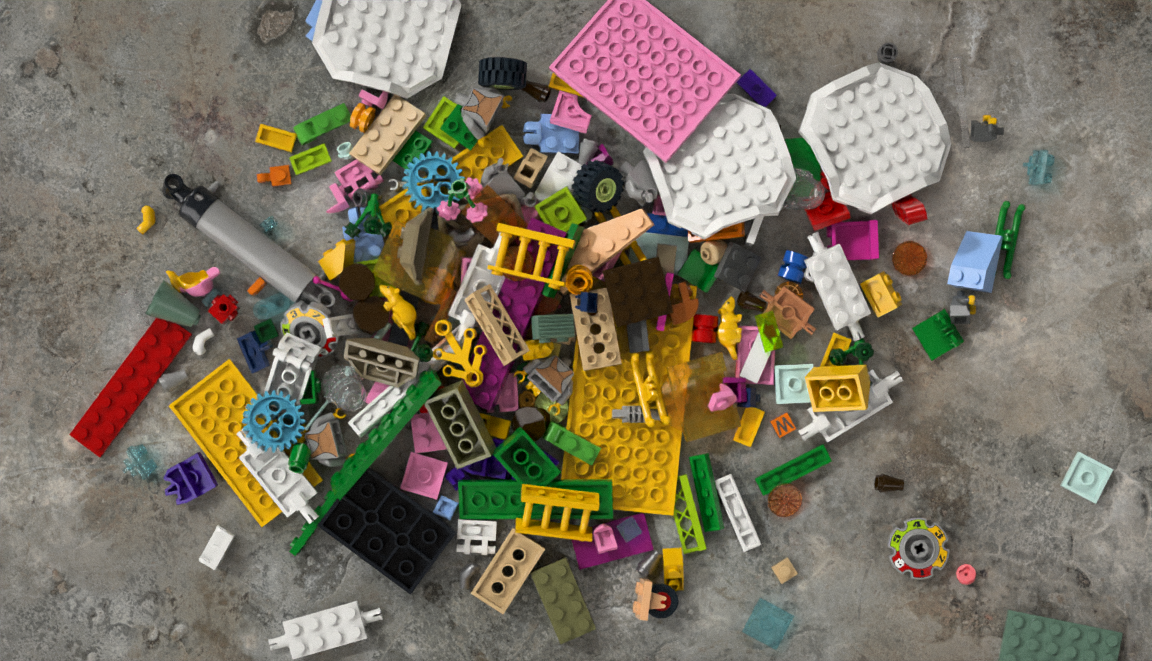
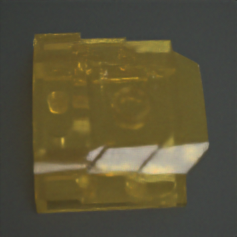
[372,220,466,305]
[661,352,741,442]

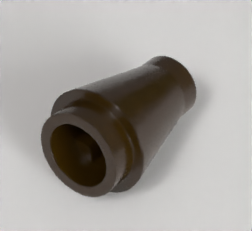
[521,80,551,103]
[736,291,766,312]
[874,474,904,493]

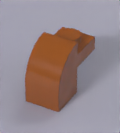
[669,282,699,326]

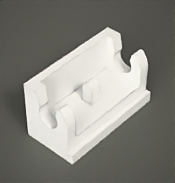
[199,525,237,570]

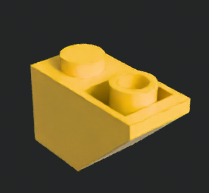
[318,239,356,281]
[662,548,684,591]

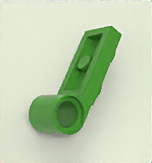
[293,103,351,145]
[542,420,601,465]

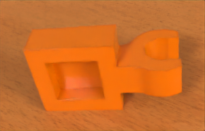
[257,165,292,187]

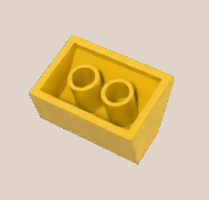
[805,365,870,412]

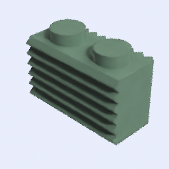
[531,314,575,343]

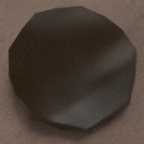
[339,263,375,300]
[353,296,390,334]
[511,406,550,442]

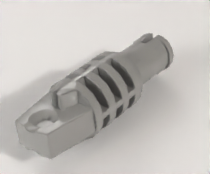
[612,406,660,423]

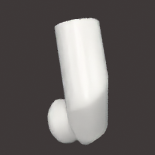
[192,328,215,355]

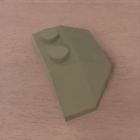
[397,207,434,285]
[344,338,420,388]

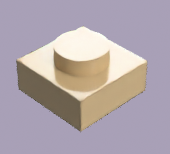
[771,557,798,584]

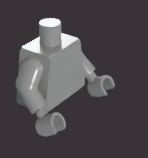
[477,158,537,209]
[619,160,658,207]

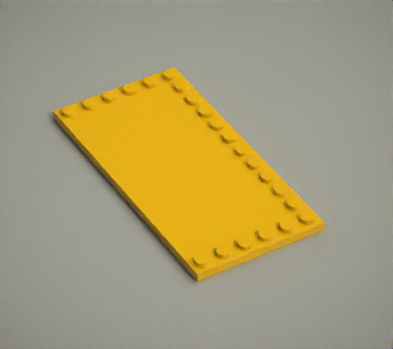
[561,276,697,516]

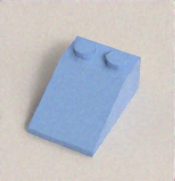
[947,231,1003,293]

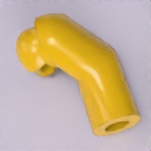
[136,205,155,235]

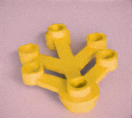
[433,320,487,387]

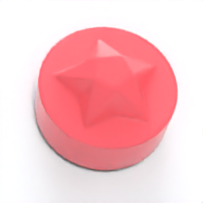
[956,564,976,585]

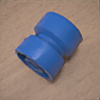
[777,250,809,284]

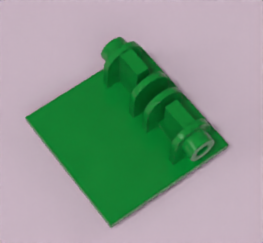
[440,104,479,151]
[392,130,433,169]
[912,309,964,361]

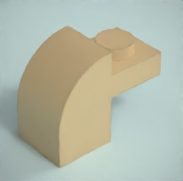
[514,148,548,188]

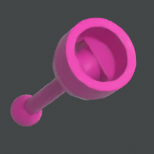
[313,276,353,302]

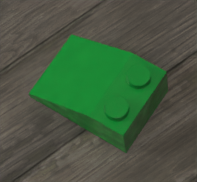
[784,138,820,198]
[493,427,561,487]

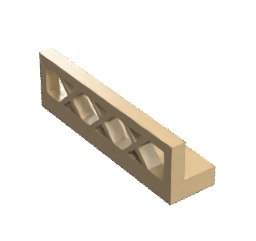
[464,284,530,366]

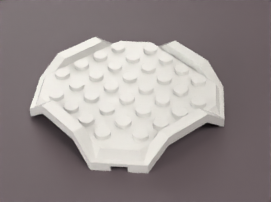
[312,0,461,99]
[798,62,951,214]
[643,94,796,239]

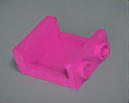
[826,220,879,261]

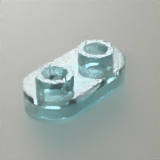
[253,293,291,320]

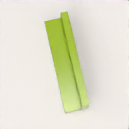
[674,474,707,554]

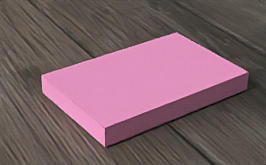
[735,326,776,385]

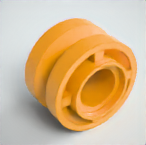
[350,102,375,133]
[565,265,593,295]

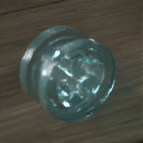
[259,215,279,234]

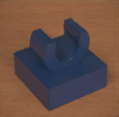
[575,292,598,313]
[737,388,760,408]

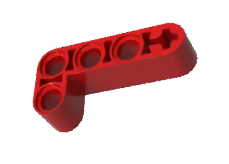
[891,194,928,225]

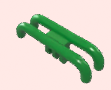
[995,201,1026,279]

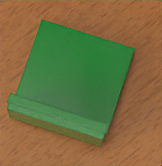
[677,249,719,293]
[300,370,321,404]

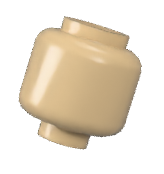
[700,239,728,265]

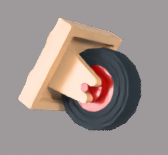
[633,578,678,621]

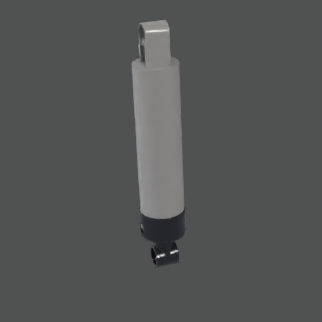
[162,174,335,311]

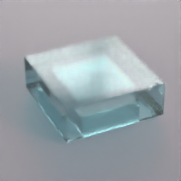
[202,288,222,308]
[616,516,643,543]

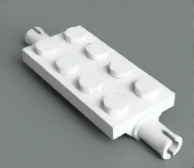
[804,232,871,341]
[448,233,514,343]
[798,369,903,442]
[236,429,319,524]
[268,601,383,659]

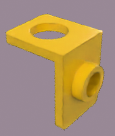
[479,413,511,439]

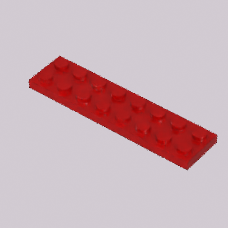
[69,318,193,458]

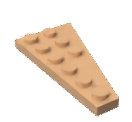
[560,209,654,295]

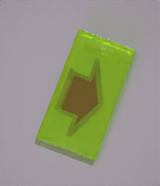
[754,311,784,353]

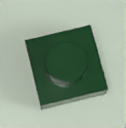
[253,319,279,344]

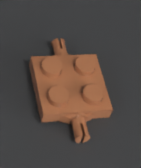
[759,285,816,339]

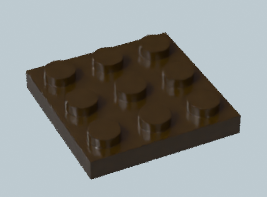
[602,256,673,327]

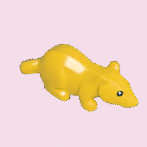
[379,285,416,341]
[717,296,742,360]

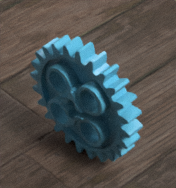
[402,151,465,214]
[242,390,306,453]

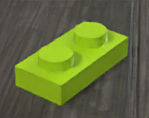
[289,143,332,176]

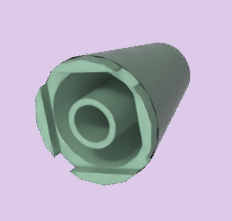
[145,280,202,327]

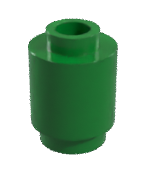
[288,443,311,474]

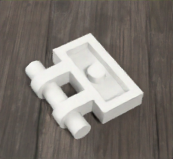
[272,333,321,371]
[457,519,497,555]

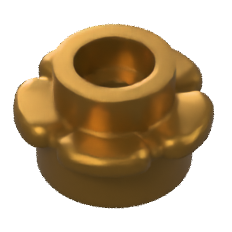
[518,391,536,408]

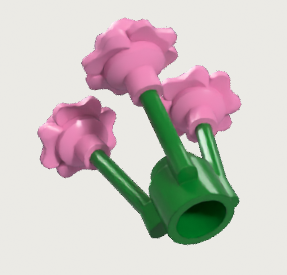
[437,177,488,223]

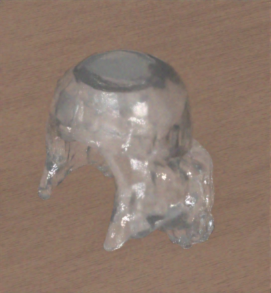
[783,168,825,210]
[321,365,366,411]

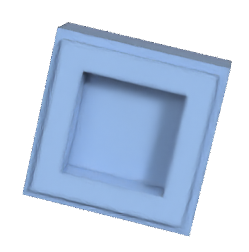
[433,495,459,520]

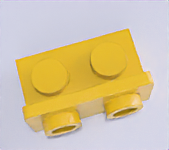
[860,271,902,318]

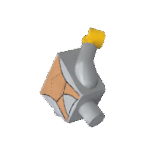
[455,86,512,147]
[513,355,574,416]
[302,407,355,467]

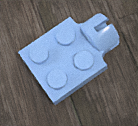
[523,114,579,154]
[342,206,387,263]

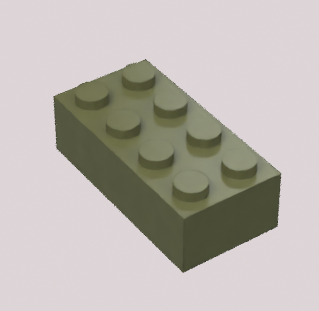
[424,380,496,469]
[530,556,596,644]

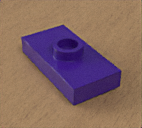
[736,69,777,107]

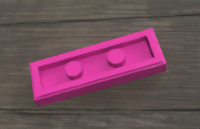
[656,272,674,331]

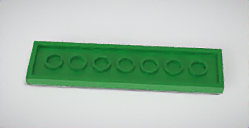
[330,367,441,500]
[458,479,614,519]

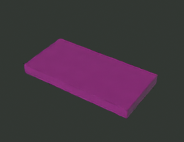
[571,513,654,570]

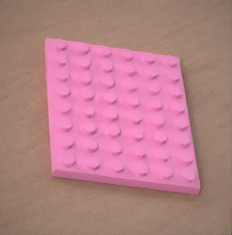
[549,0,741,163]

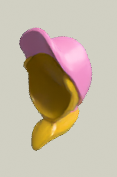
[166,267,220,297]

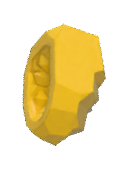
[522,339,554,361]

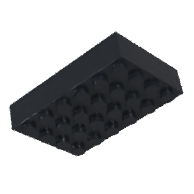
[317,466,457,595]

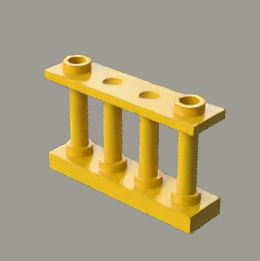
[487,223,575,290]
[515,484,600,542]

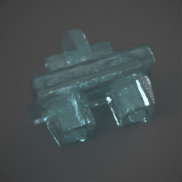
[1022,150,1055,185]
[122,444,157,480]

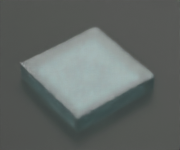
[742,598,794,650]

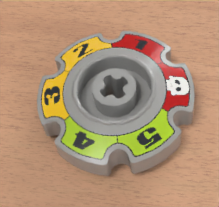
[281,301,341,359]
[887,517,950,580]

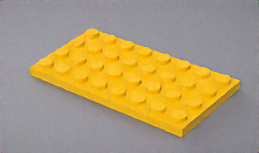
[169,359,323,527]

